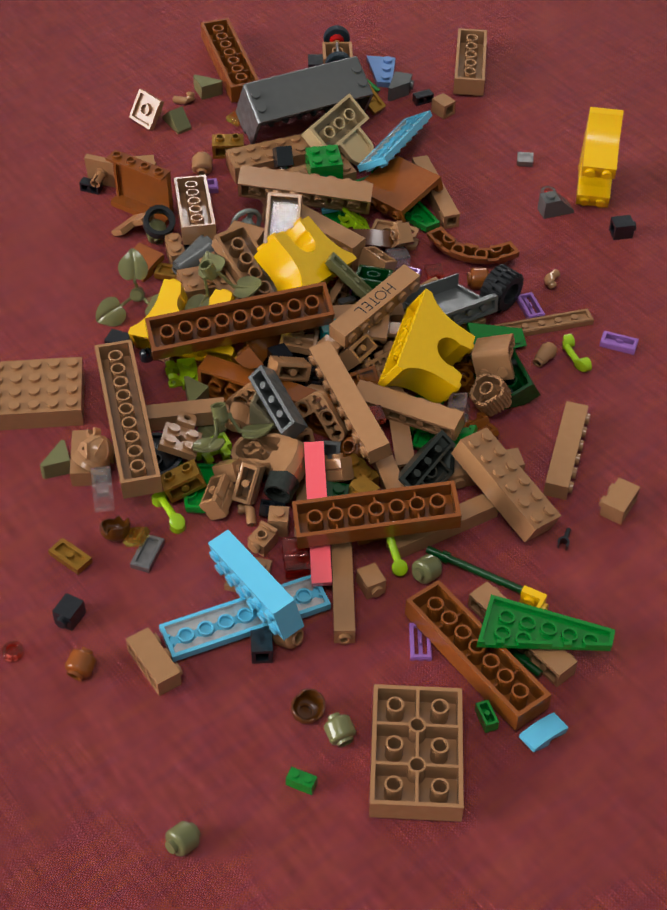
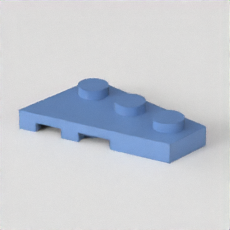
[366,55,396,88]

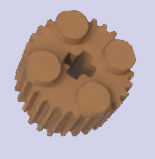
[469,373,512,417]

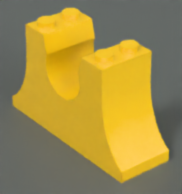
[575,107,624,208]
[253,216,357,291]
[128,279,239,364]
[378,289,475,403]

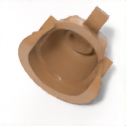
[72,427,115,476]

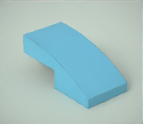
[519,712,569,752]

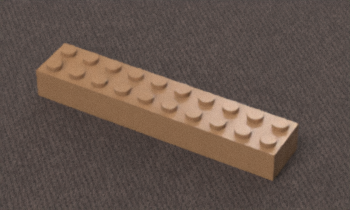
[94,340,163,499]

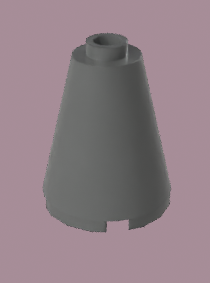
[172,235,217,275]

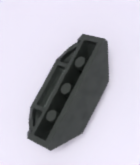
[398,430,455,487]

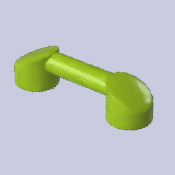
[562,333,592,372]
[151,491,186,534]
[385,536,408,577]

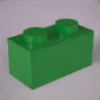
[475,700,499,733]
[286,766,317,795]

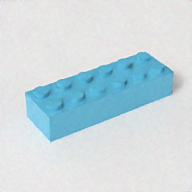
[208,530,304,641]

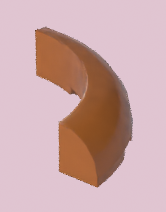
[427,226,520,265]
[234,332,293,369]

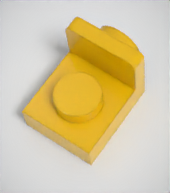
[519,585,549,610]

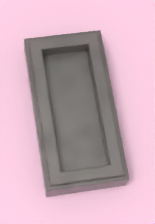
[130,534,165,573]

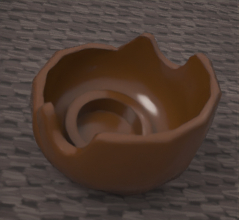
[99,515,131,542]
[291,688,326,724]

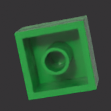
[305,145,343,179]

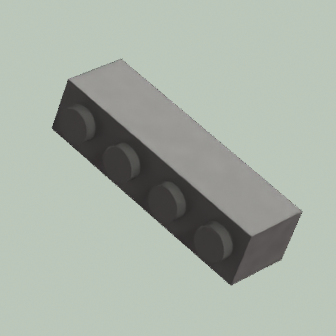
[248,365,308,439]

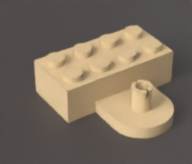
[301,93,374,165]

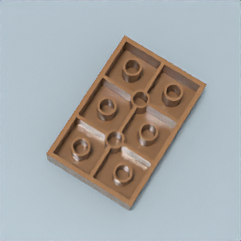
[0,357,85,430]
[369,684,464,822]

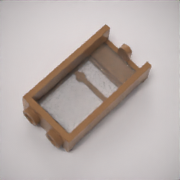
[263,190,303,244]

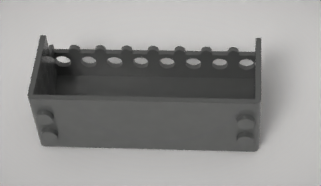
[236,56,374,144]

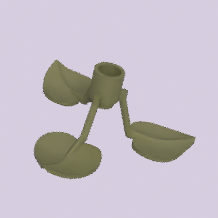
[96,248,159,327]
[184,251,262,310]
[192,402,275,453]

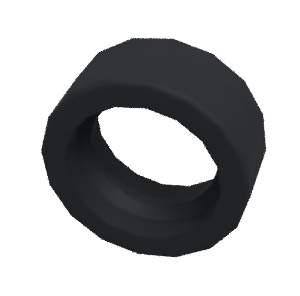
[143,205,176,239]

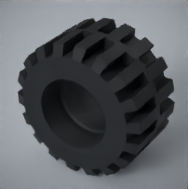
[480,264,524,313]

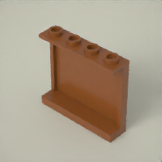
[105,150,174,226]
[364,155,444,223]

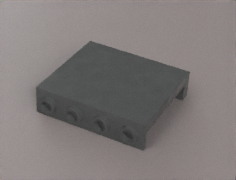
[402,273,498,325]

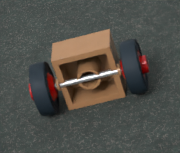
[322,25,353,64]

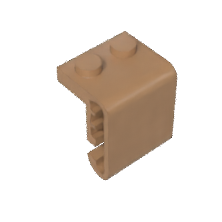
[472,333,515,380]

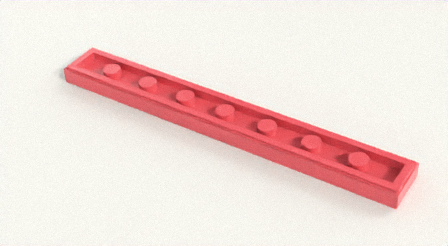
[304,441,333,587]

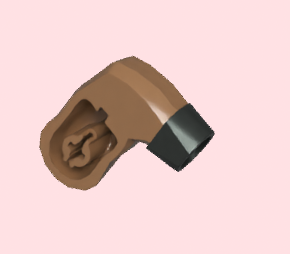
[231,433,306,503]

